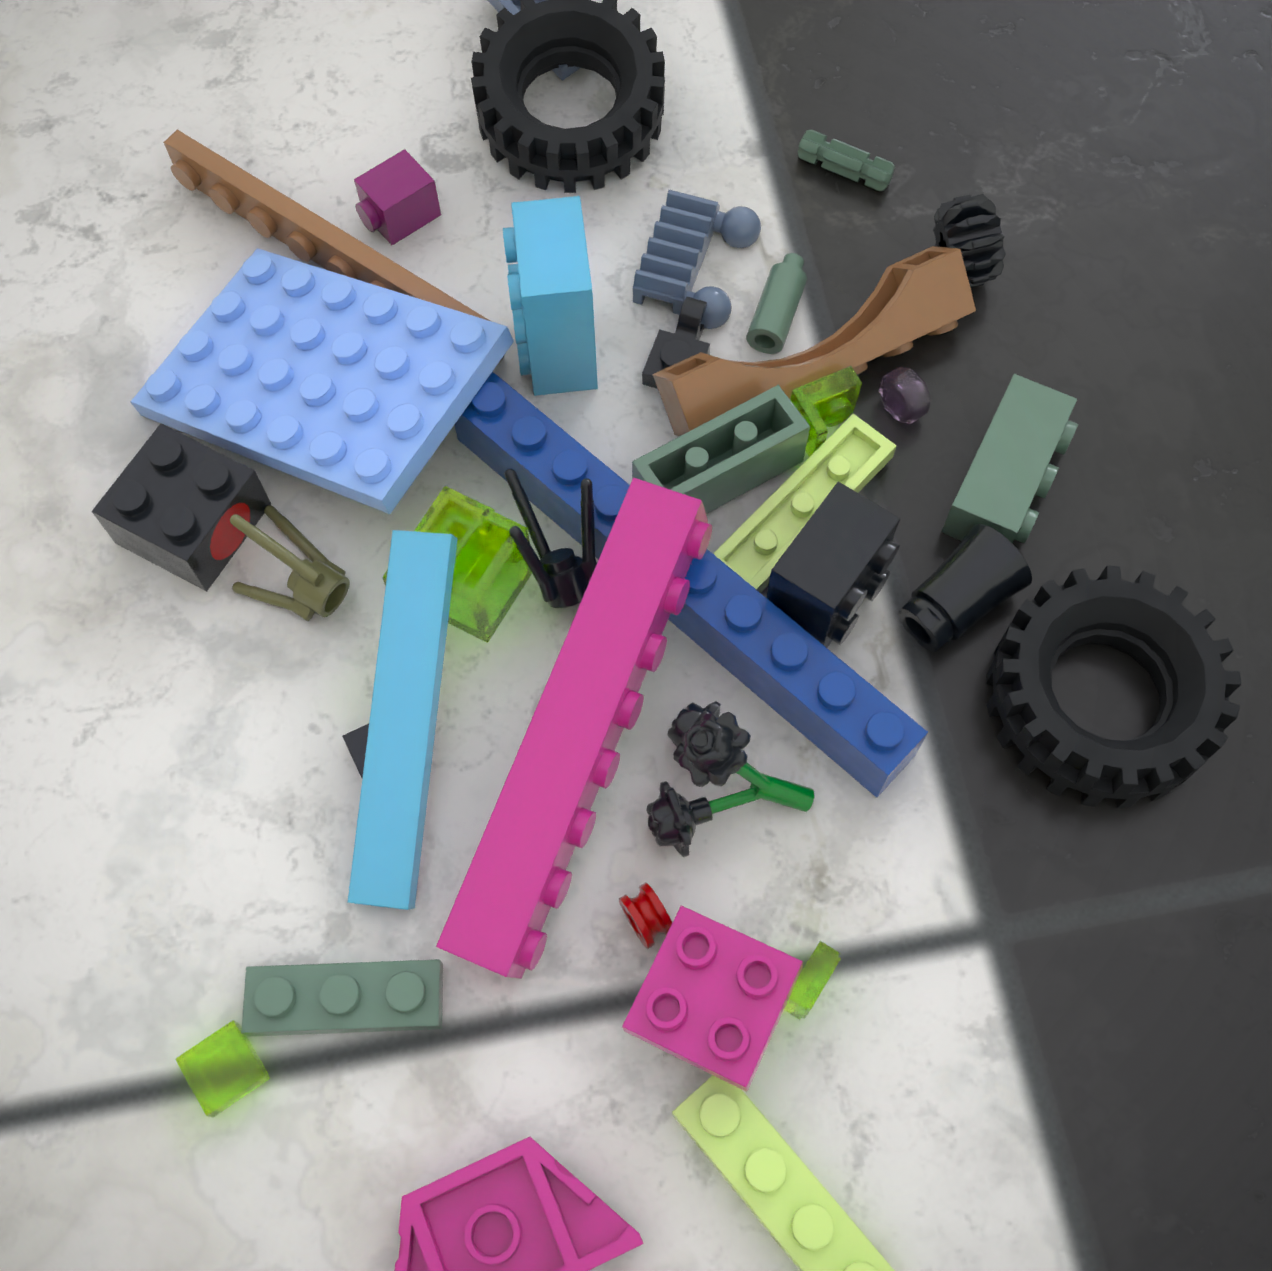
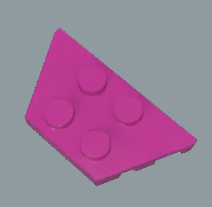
[394,1137,644,1271]

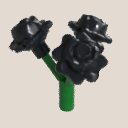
[646,701,814,857]

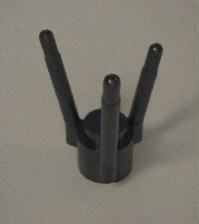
[505,469,597,608]

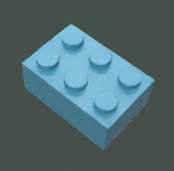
[503,196,598,396]

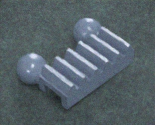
[632,190,761,329]

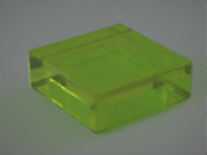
[784,941,841,1020]
[175,1020,271,1118]

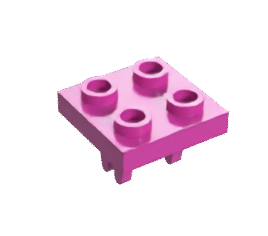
[622,905,803,1092]

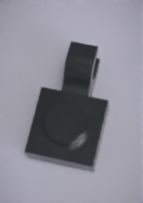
[642,297,710,389]

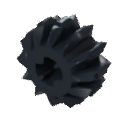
[933,194,1006,288]

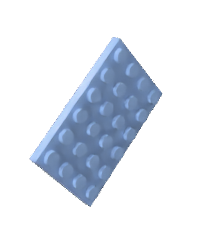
[131,248,514,514]

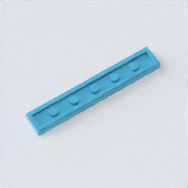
[347,530,458,910]

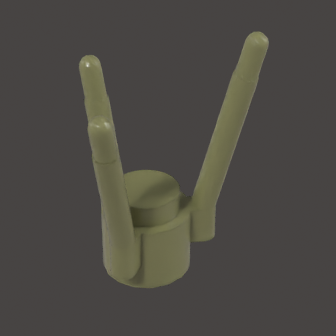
[230,505,350,621]

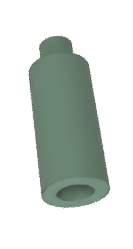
[746,253,807,354]

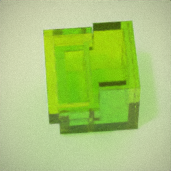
[382,486,532,643]

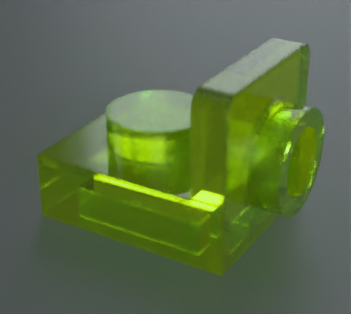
[790,366,862,457]

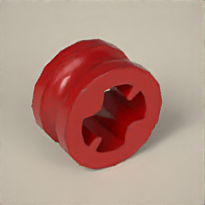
[619,882,672,949]

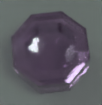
[878,367,931,424]

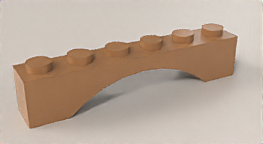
[653,246,976,436]

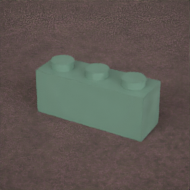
[941,374,1078,544]
[632,385,810,514]

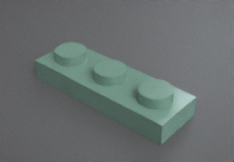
[241,959,443,1037]

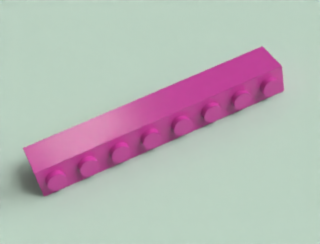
[436,477,712,979]

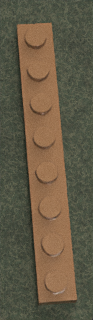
[163,129,504,365]

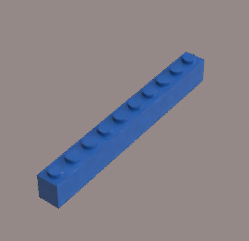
[454,371,928,798]

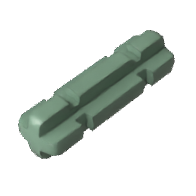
[798,129,895,192]

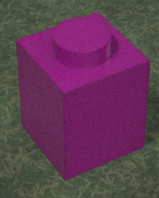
[354,149,441,246]

